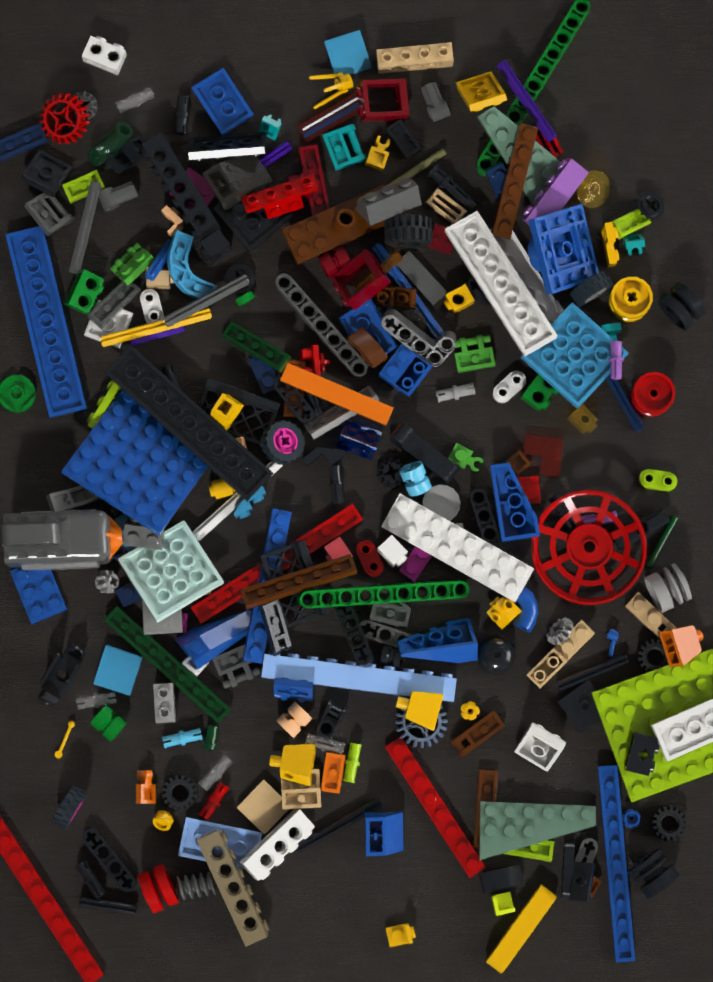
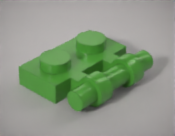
[109,243,155,285]
[454,334,495,373]

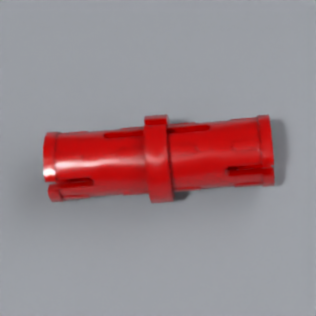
[198,781,230,821]

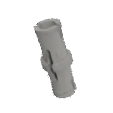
[436,383,475,403]

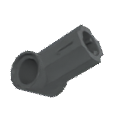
[421,82,451,123]
[99,181,138,212]

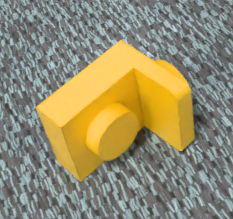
[386,923,416,947]

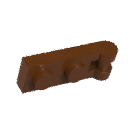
[450,710,505,758]

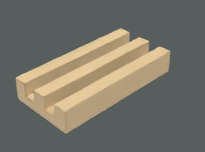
[426,188,467,225]

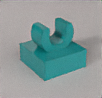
[258,115,282,140]
[623,234,645,256]
[600,322,622,341]

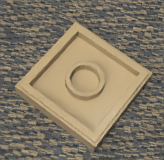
[237,780,289,835]

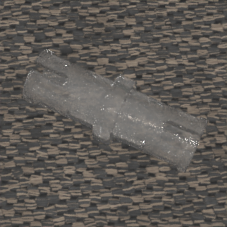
[115,87,155,114]
[76,691,117,710]
[305,733,345,755]
[198,754,233,792]

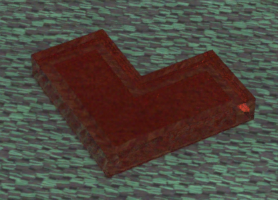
[523,435,563,477]

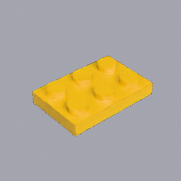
[456,72,507,111]

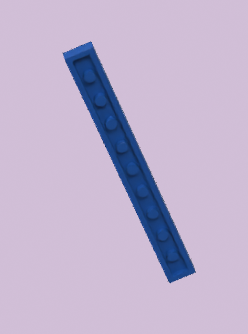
[597,765,635,963]

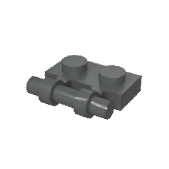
[212,645,260,689]

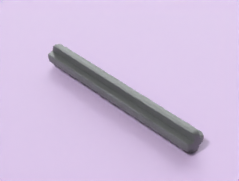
[69,181,101,274]
[163,274,249,327]

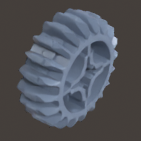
[395,705,448,748]

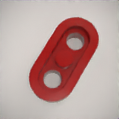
[356,540,383,577]

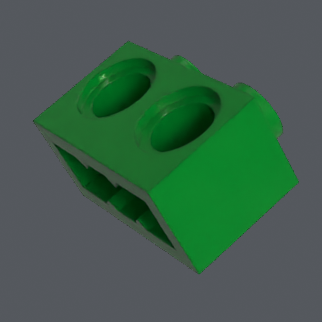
[64,269,104,314]
[520,374,558,412]

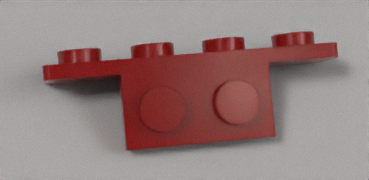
[241,174,319,219]

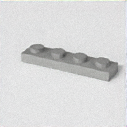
[304,386,379,439]

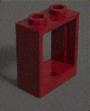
[356,79,410,122]
[330,249,391,310]

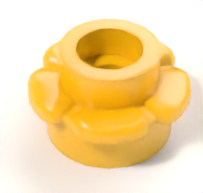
[461,701,480,720]

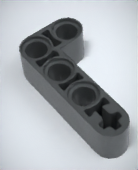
[382,309,457,367]

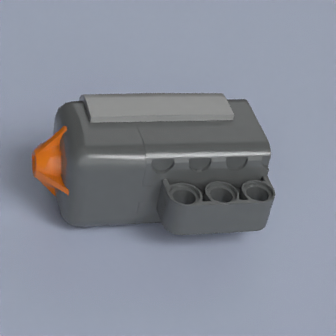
[1,509,123,571]

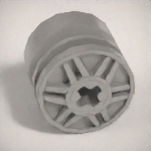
[644,563,692,613]

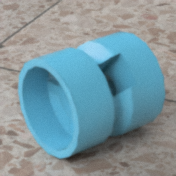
[399,461,432,496]

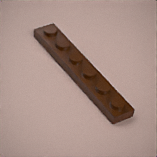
[491,123,538,239]
[240,554,357,610]

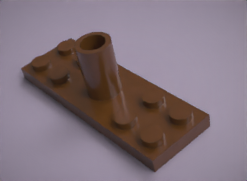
[281,185,384,265]

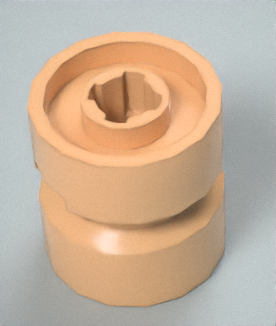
[276,702,312,738]

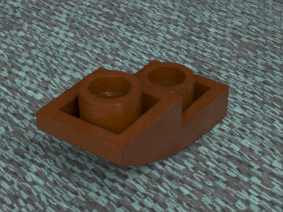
[375,286,416,309]
[348,327,388,368]

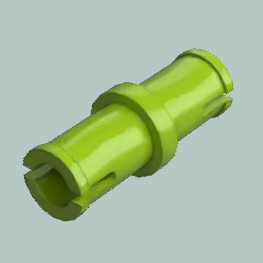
[343,743,362,783]

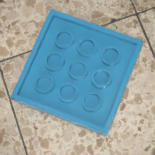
[521,302,629,409]

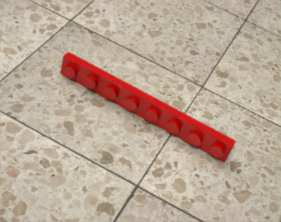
[385,737,486,878]

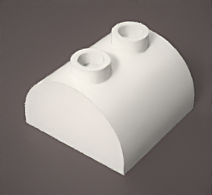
[514,722,566,772]

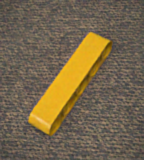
[486,884,557,974]

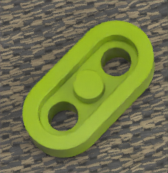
[638,469,677,492]

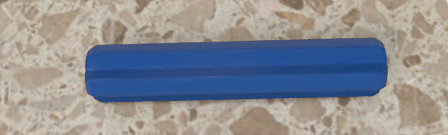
[145,239,171,281]

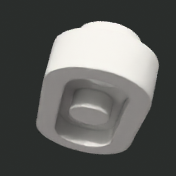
[140,289,164,324]
[493,371,526,403]

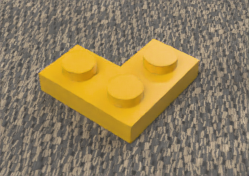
[601,222,619,268]

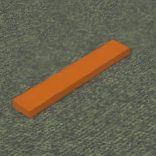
[280,363,393,426]

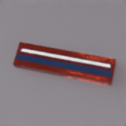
[297,92,371,144]

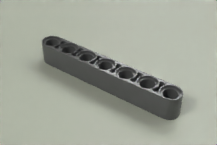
[275,273,368,379]

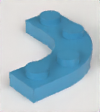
[167,230,217,299]

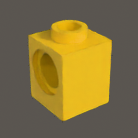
[443,284,475,314]

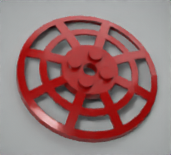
[531,490,647,605]

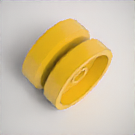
[609,277,653,322]

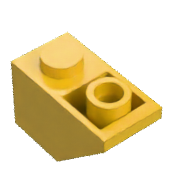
[210,393,244,431]

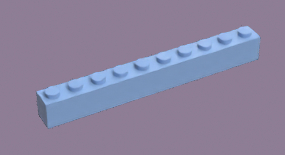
[261,651,457,702]

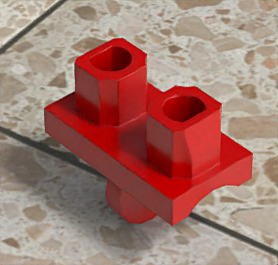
[298,345,330,377]

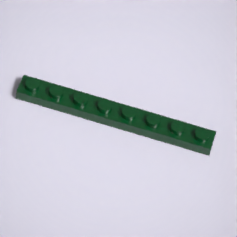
[104,606,232,724]

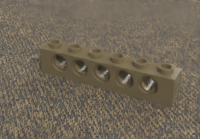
[196,828,269,947]

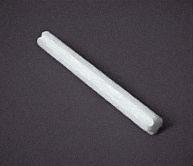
[192,462,283,541]

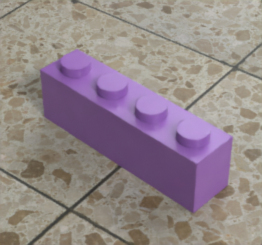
[522,158,589,226]

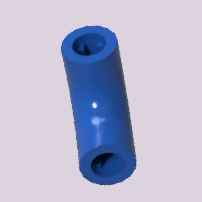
[514,586,539,633]

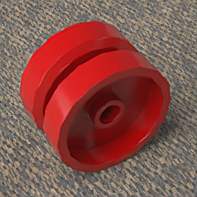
[630,372,675,417]
[137,864,179,914]

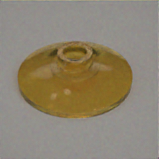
[577,170,610,208]

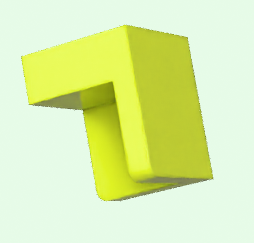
[491,891,515,916]

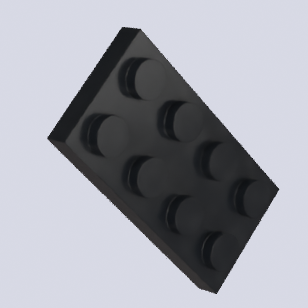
[188,132,266,161]

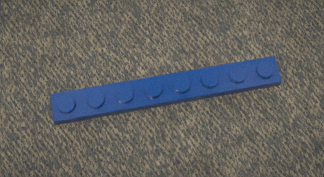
[242,508,292,664]

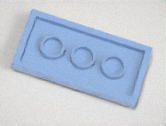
[178,817,262,870]

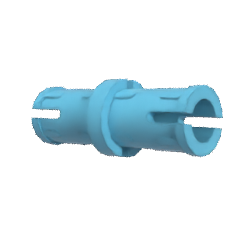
[162,728,203,748]

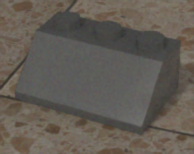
[355,177,422,226]

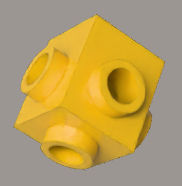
[486,596,522,629]

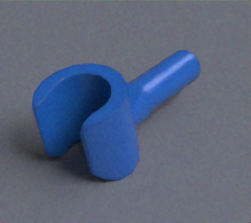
[606,629,619,657]

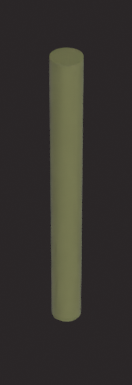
[386,148,446,186]

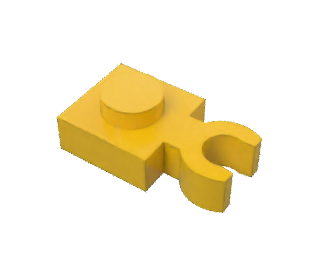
[365,136,390,171]

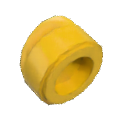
[153,810,174,831]

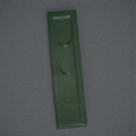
[221,321,292,373]

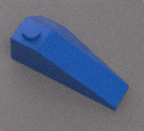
[490,463,540,543]
[176,610,251,669]
[398,618,478,663]

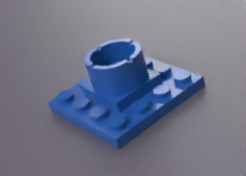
[528,204,599,295]

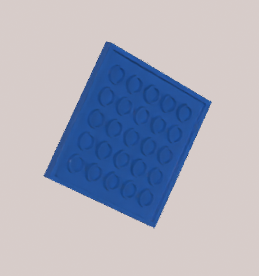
[62,390,208,536]

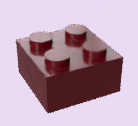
[428,223,453,255]

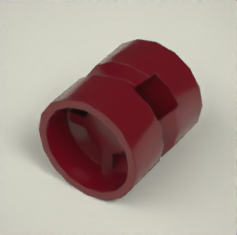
[318,245,351,279]

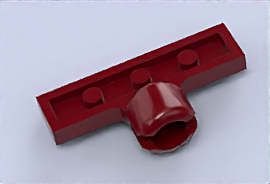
[285,144,330,216]

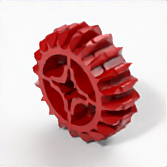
[39,93,90,144]

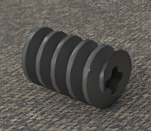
[176,871,218,900]

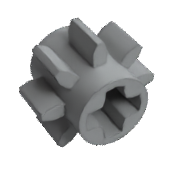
[95,570,119,593]

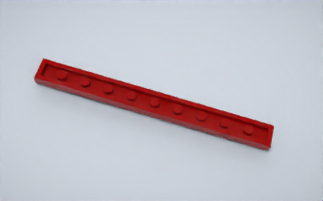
[191,504,363,624]
[0,816,104,982]

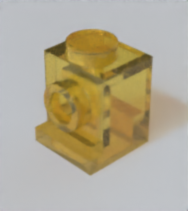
[568,404,598,435]

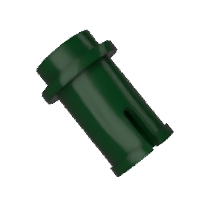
[202,726,219,751]

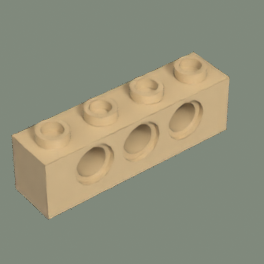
[376,42,454,74]

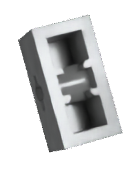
[153,683,176,724]

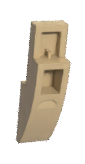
[527,620,595,688]

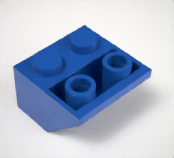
[378,344,432,397]
[364,811,404,856]

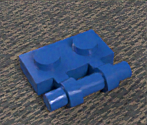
[274,677,313,703]

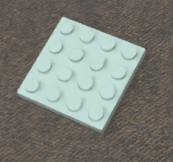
[118,520,224,623]

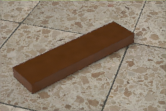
[473,769,498,847]

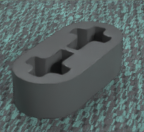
[574,838,598,864]

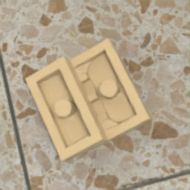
[281,769,321,810]

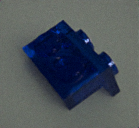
[337,419,382,460]

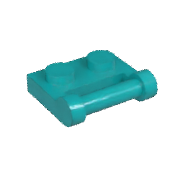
[322,124,367,171]

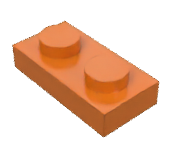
[321,752,345,794]

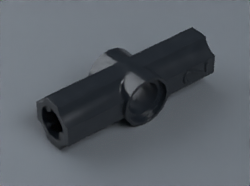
[614,508,670,550]

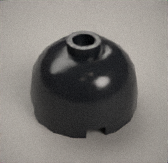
[477,636,515,675]

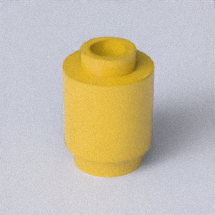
[208,478,235,500]

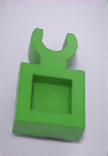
[448,443,484,472]

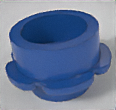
[622,809,641,828]

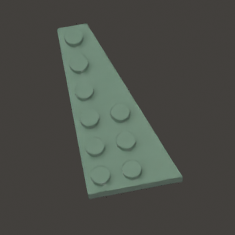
[477,106,584,205]
[479,801,596,861]

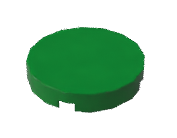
[0,375,36,413]

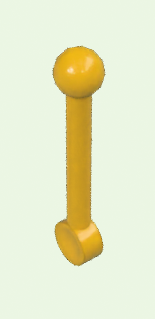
[55,720,75,758]

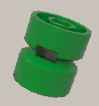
[90,705,127,742]

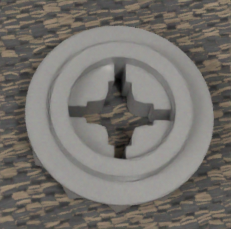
[546,617,573,645]

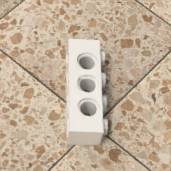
[239,809,315,881]

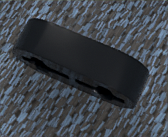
[466,277,492,307]

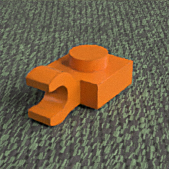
[136,770,156,804]

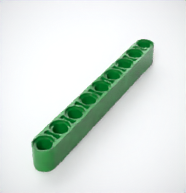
[297,580,469,608]

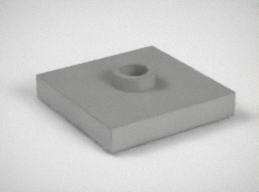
[142,599,183,635]

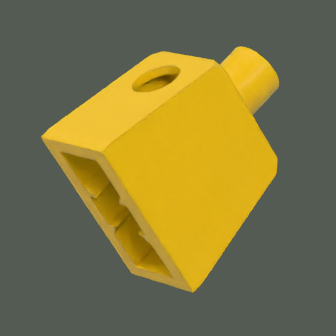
[396,691,443,731]
[270,744,316,786]

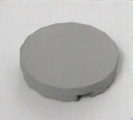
[422,485,460,521]

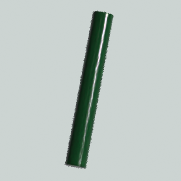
[645,515,679,569]

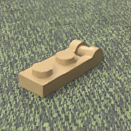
[625,592,676,640]

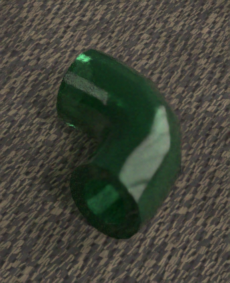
[87,122,133,166]

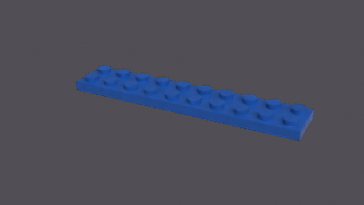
[5,226,87,418]

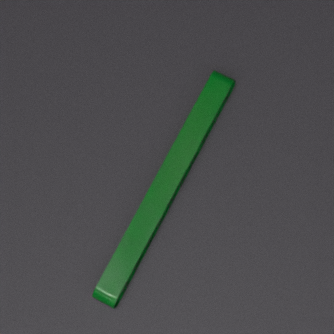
[476,0,590,176]

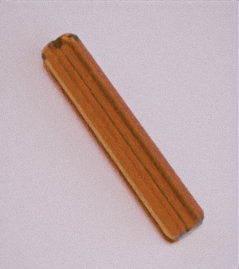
[355,252,403,291]

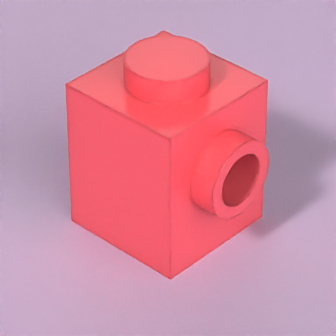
[324,537,353,561]

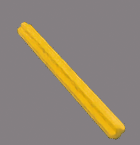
[100,308,212,347]

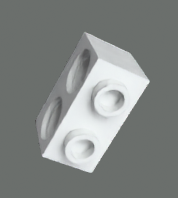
[82,36,127,75]
[377,535,408,568]

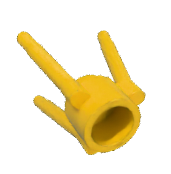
[309,72,353,109]

